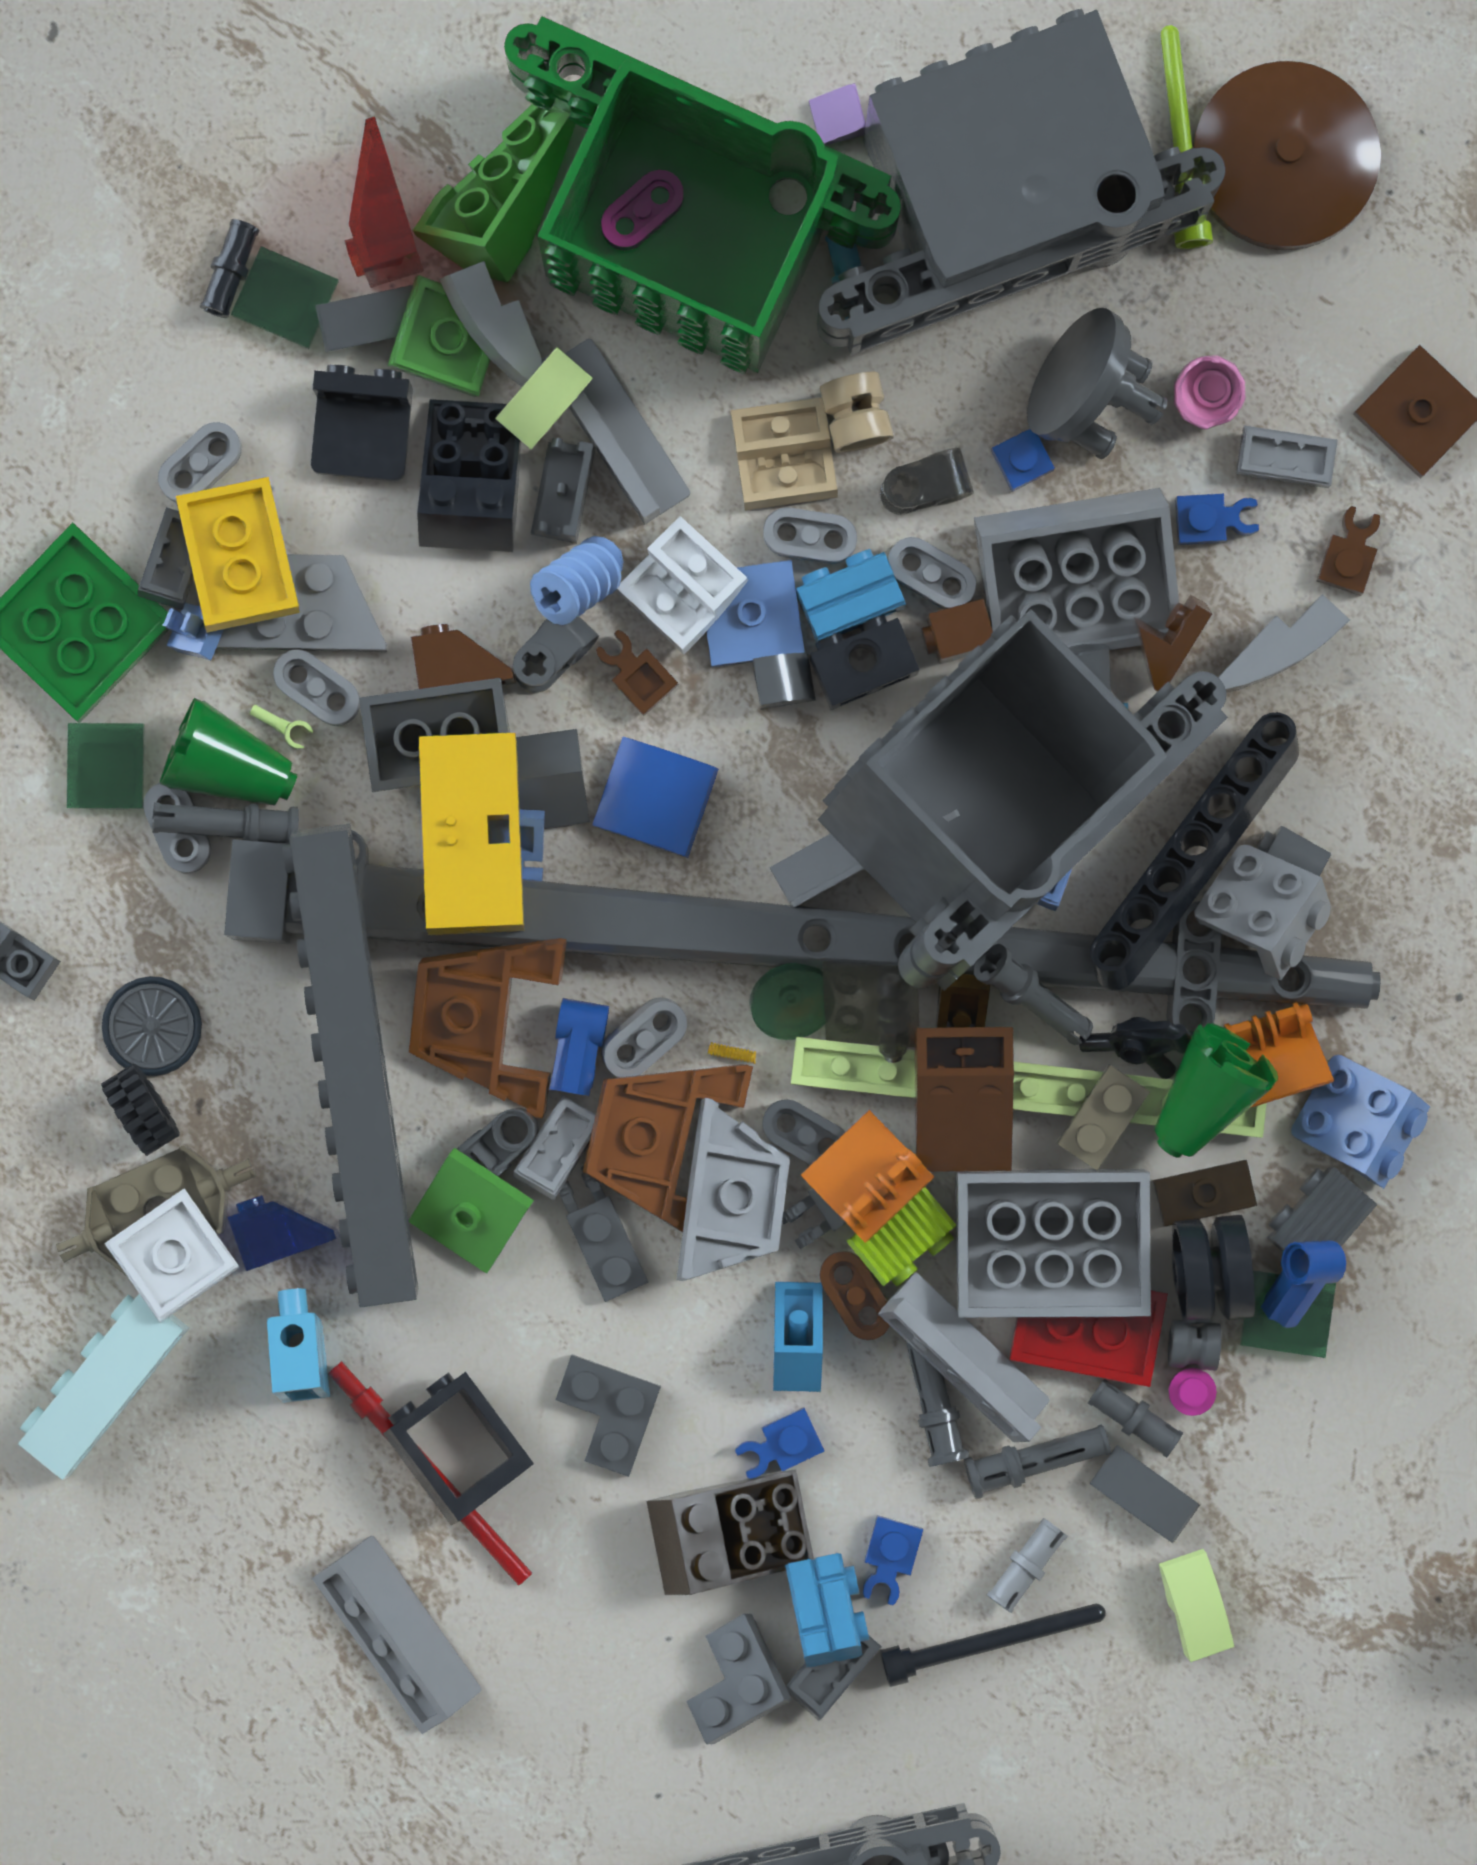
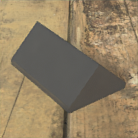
[359,678,510,792]
[516,729,590,829]

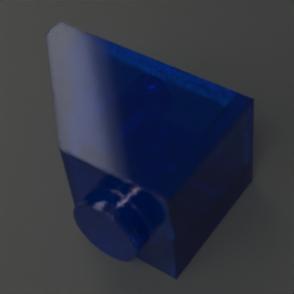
[227,1195,340,1271]

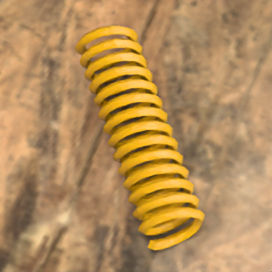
[707,1042,756,1064]

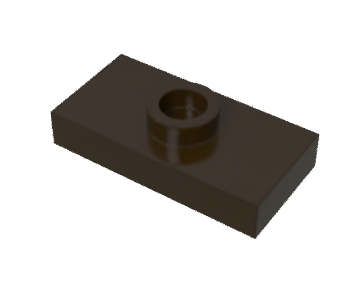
[1153,1159,1257,1226]

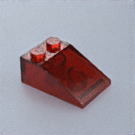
[344,116,424,288]

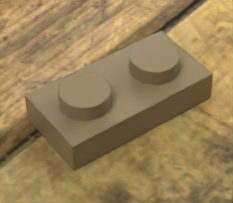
[1057,1064,1150,1171]

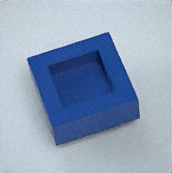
[991,429,1055,492]

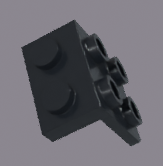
[311,365,413,481]

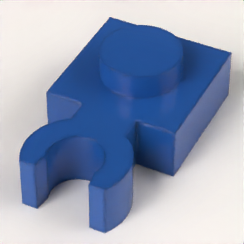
[1175,493,1259,545]
[735,1407,825,1478]
[863,1515,924,1605]

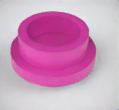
[1168,1368,1217,1416]

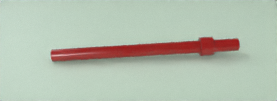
[328,1361,532,1586]

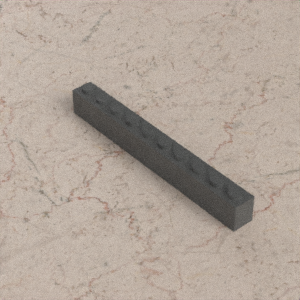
[283,824,419,1307]

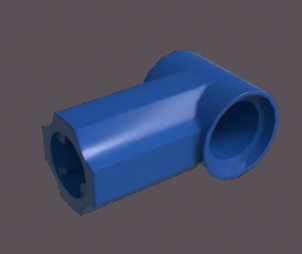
[550,998,609,1096]
[1261,1240,1346,1328]

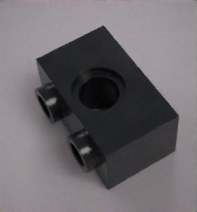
[809,615,920,710]

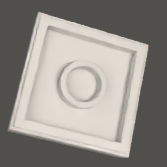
[105,1189,239,1323]

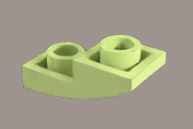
[495,347,593,449]
[1159,1549,1235,1662]

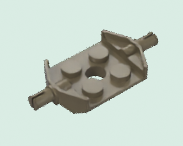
[56,1146,256,1276]

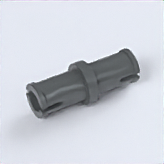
[1088,1378,1183,1458]

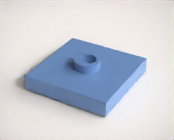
[706,560,805,668]

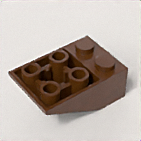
[914,1027,1014,1172]

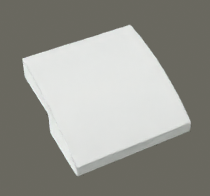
[617,516,748,654]

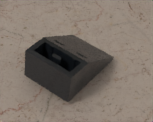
[417,399,521,552]

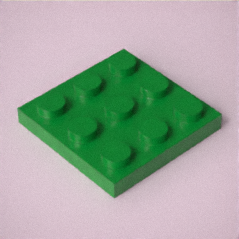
[0,522,169,723]

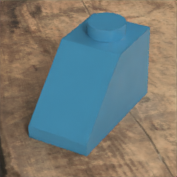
[773,1282,823,1392]

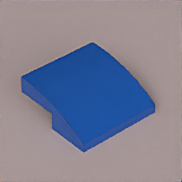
[592,736,719,858]

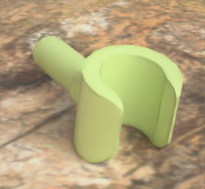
[250,704,313,749]

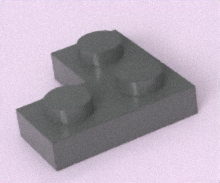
[556,1354,661,1477]
[687,1614,792,1745]

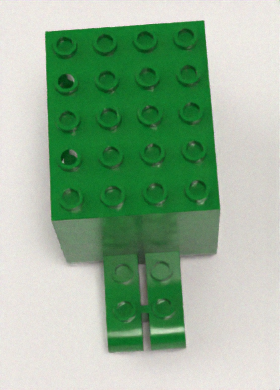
[504,16,901,374]

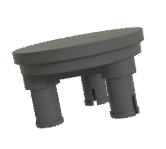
[1027,308,1168,459]

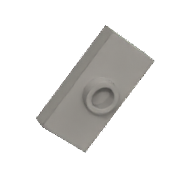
[1236,426,1338,488]
[513,1095,596,1200]

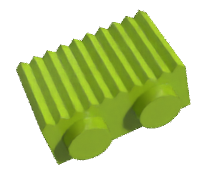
[846,1187,956,1287]

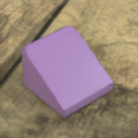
[809,83,866,145]

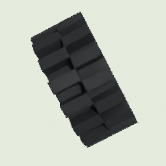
[101,1063,180,1156]

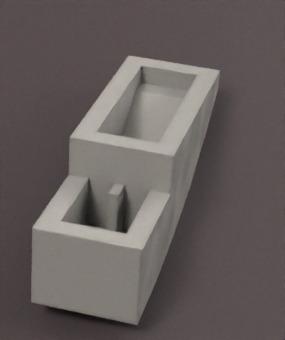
[439,261,543,387]
[1218,594,1350,693]

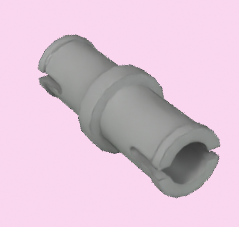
[987,1518,1068,1613]

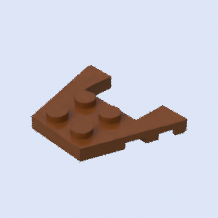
[409,938,567,1118]
[583,1064,753,1233]

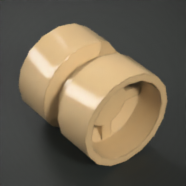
[820,371,894,453]

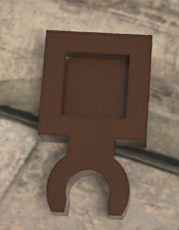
[1316,506,1380,596]
[596,630,679,716]

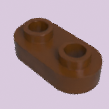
[819,1251,890,1340]

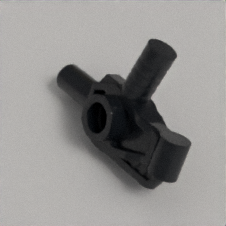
[1079,1017,1191,1079]

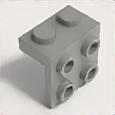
[1194,845,1331,980]

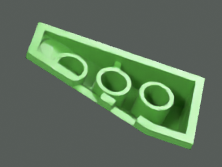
[412,104,576,283]

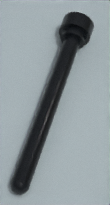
[880,1603,1106,1687]

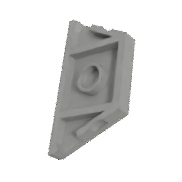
[216,554,387,652]
[676,1098,790,1281]

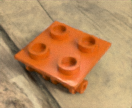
[1224,1002,1334,1108]
[801,1110,935,1243]

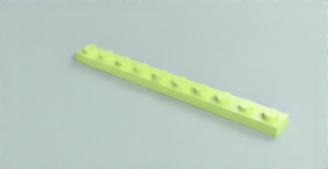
[791,1037,1267,1138]

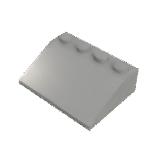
[974,488,1179,650]
[955,1169,1151,1318]

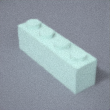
[18,1294,189,1480]

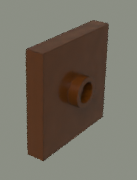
[1353,345,1477,479]

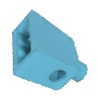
[267,1288,331,1403]

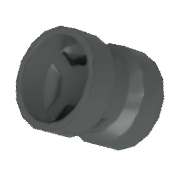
[1168,1320,1221,1371]

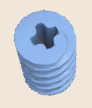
[530,536,624,625]

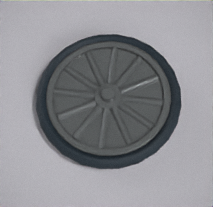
[102,976,202,1076]

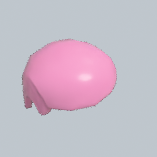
[1174,355,1246,429]

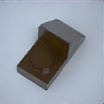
[935,974,990,1028]

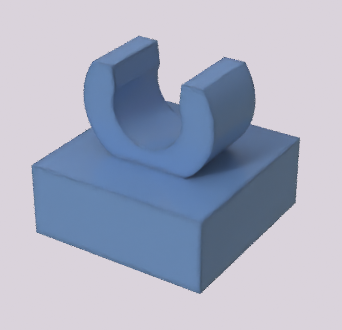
[163,603,224,661]

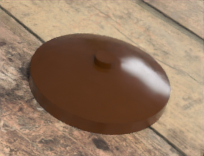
[1192,61,1381,250]

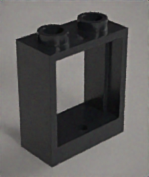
[383,1372,534,1525]

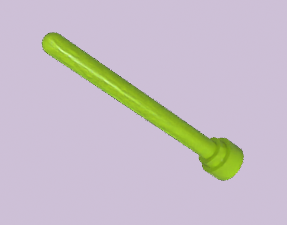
[1160,25,1213,249]

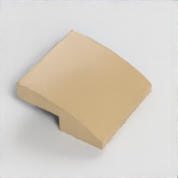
[731,397,838,511]

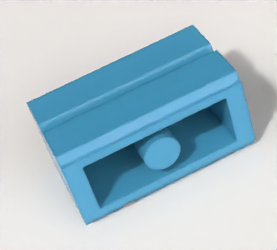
[796,549,906,643]
[785,1553,869,1667]

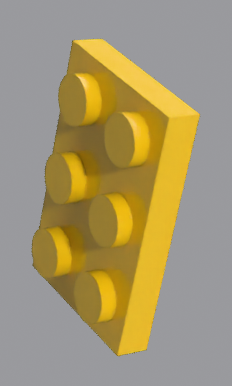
[176,477,300,633]

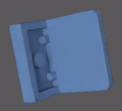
[1291,1055,1430,1189]

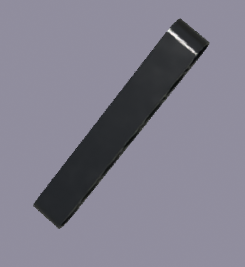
[1090,712,1299,990]

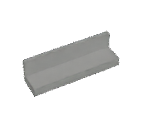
[542,339,690,525]
[770,809,960,907]
[878,1273,1049,1442]
[312,1536,481,1734]

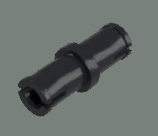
[200,219,260,318]

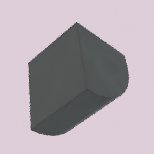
[753,653,816,710]

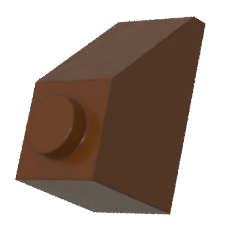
[411,624,516,689]

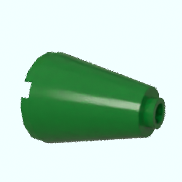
[159,698,297,806]
[1154,1023,1278,1158]

